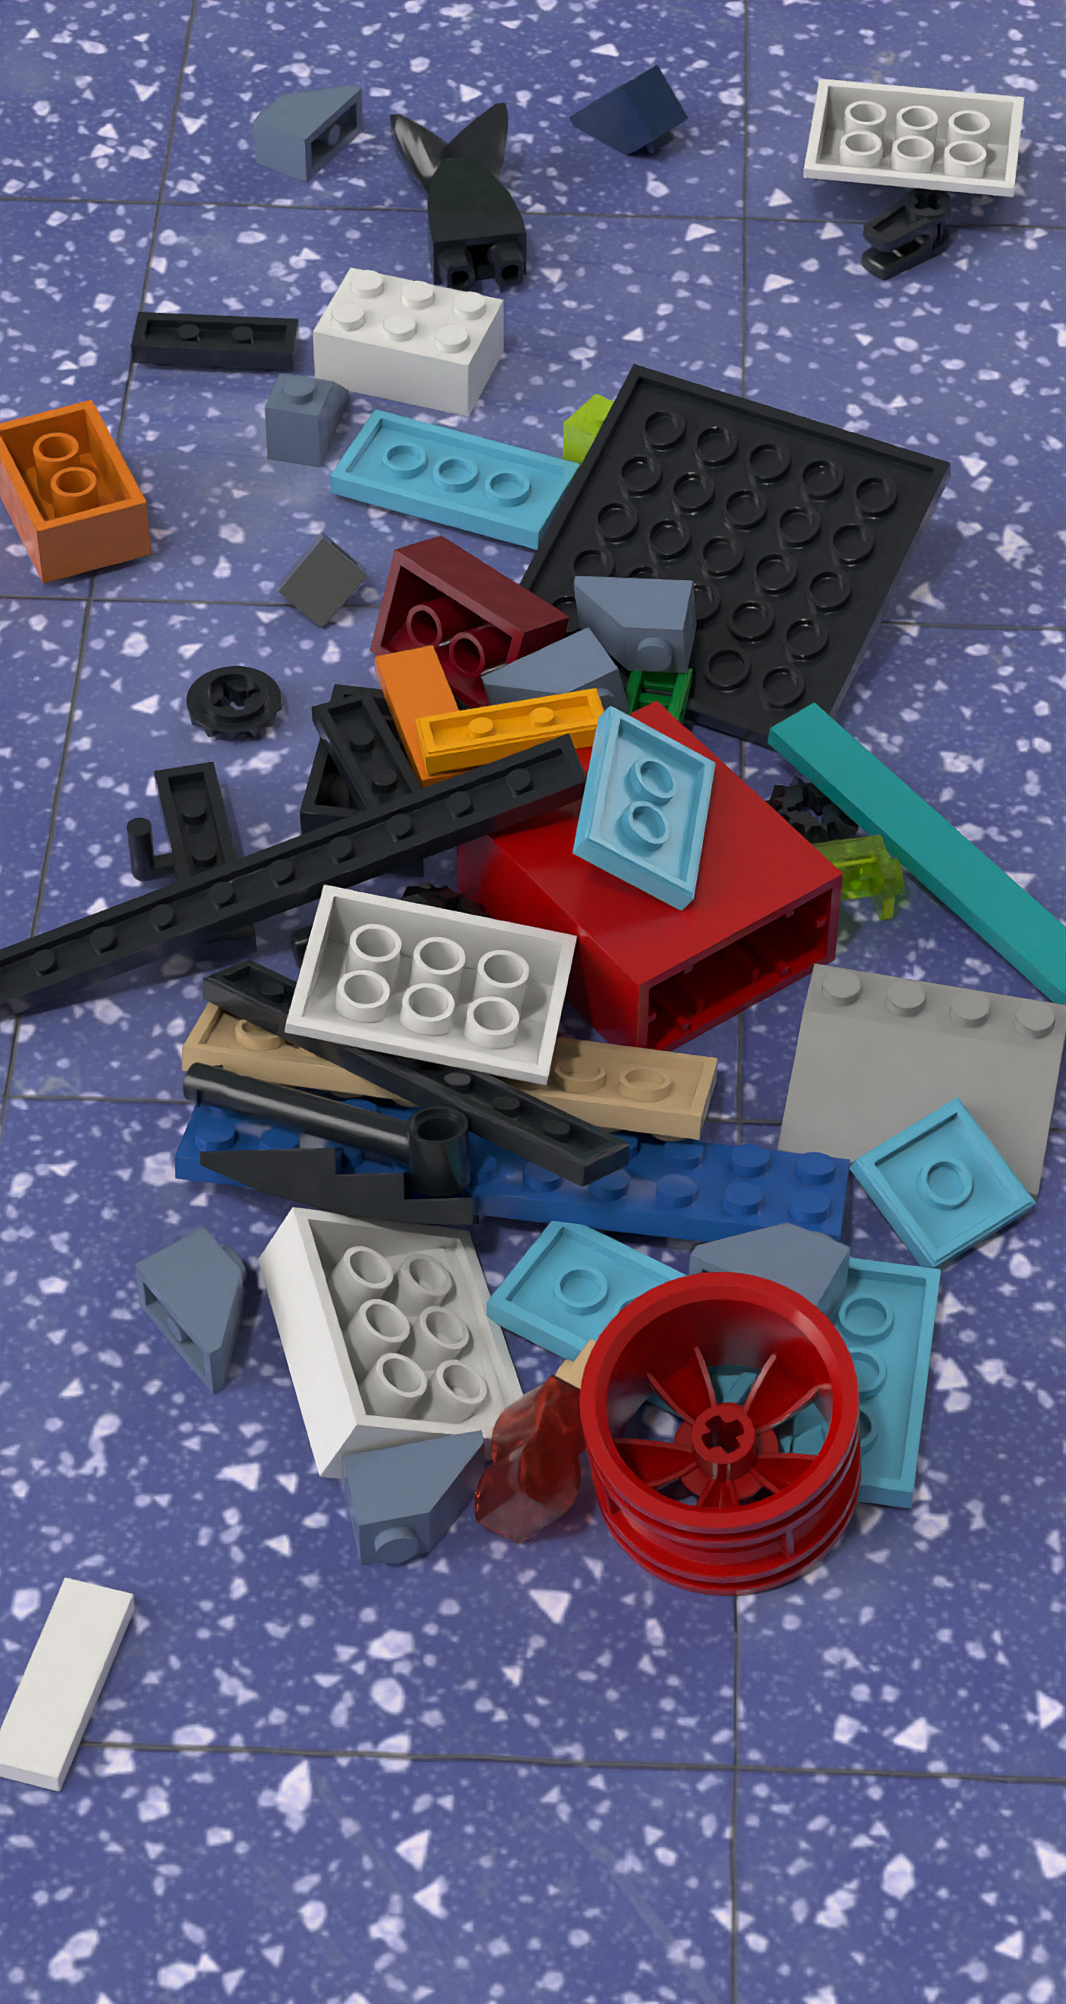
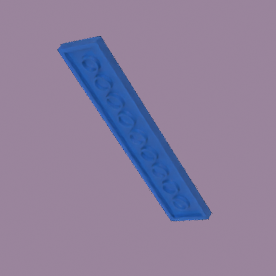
[175,1098,850,1243]

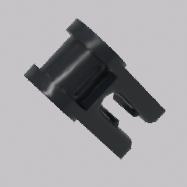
[861,188,952,280]

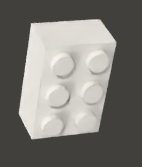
[313,268,504,417]

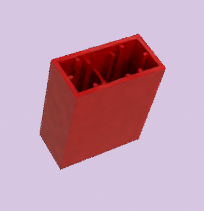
[457,701,843,1052]

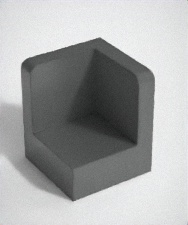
[278,532,367,626]

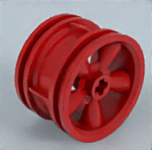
[580,1272,862,1596]

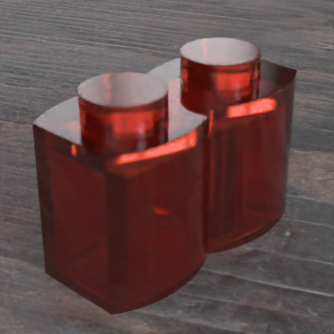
[474,1374,586,1544]

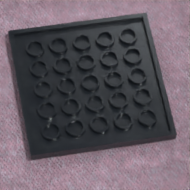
[519,364,951,749]

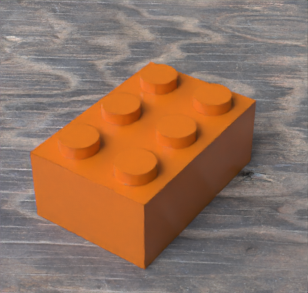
[0,400,152,583]

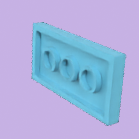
[330,409,580,550]
[487,1221,762,1418]
[777,1258,941,1508]

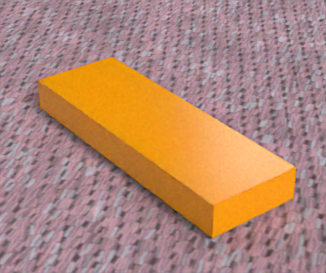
[415,688,604,774]

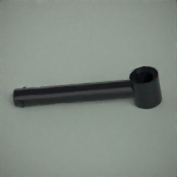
[183,1062,471,1197]

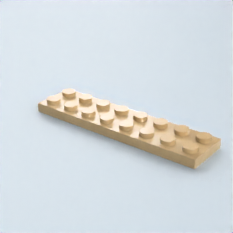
[182,1002,718,1142]

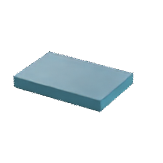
[572,706,716,911]

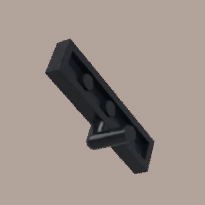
[126,762,257,962]

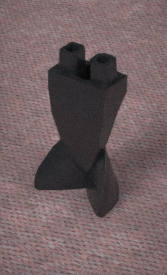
[390,102,527,291]

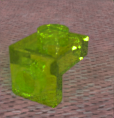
[812,834,904,920]

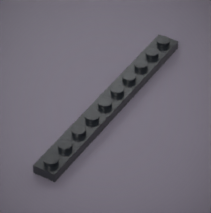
[0,733,587,1020]

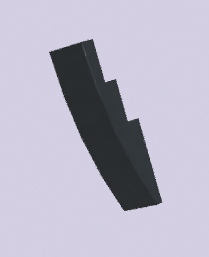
[200,1147,479,1225]

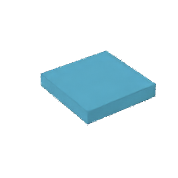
[849,1097,1036,1269]

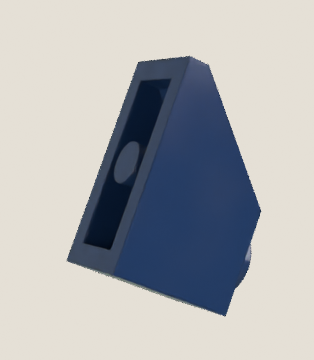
[569,64,688,156]

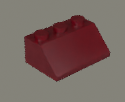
[370,535,570,709]

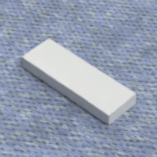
[0,1577,135,1792]

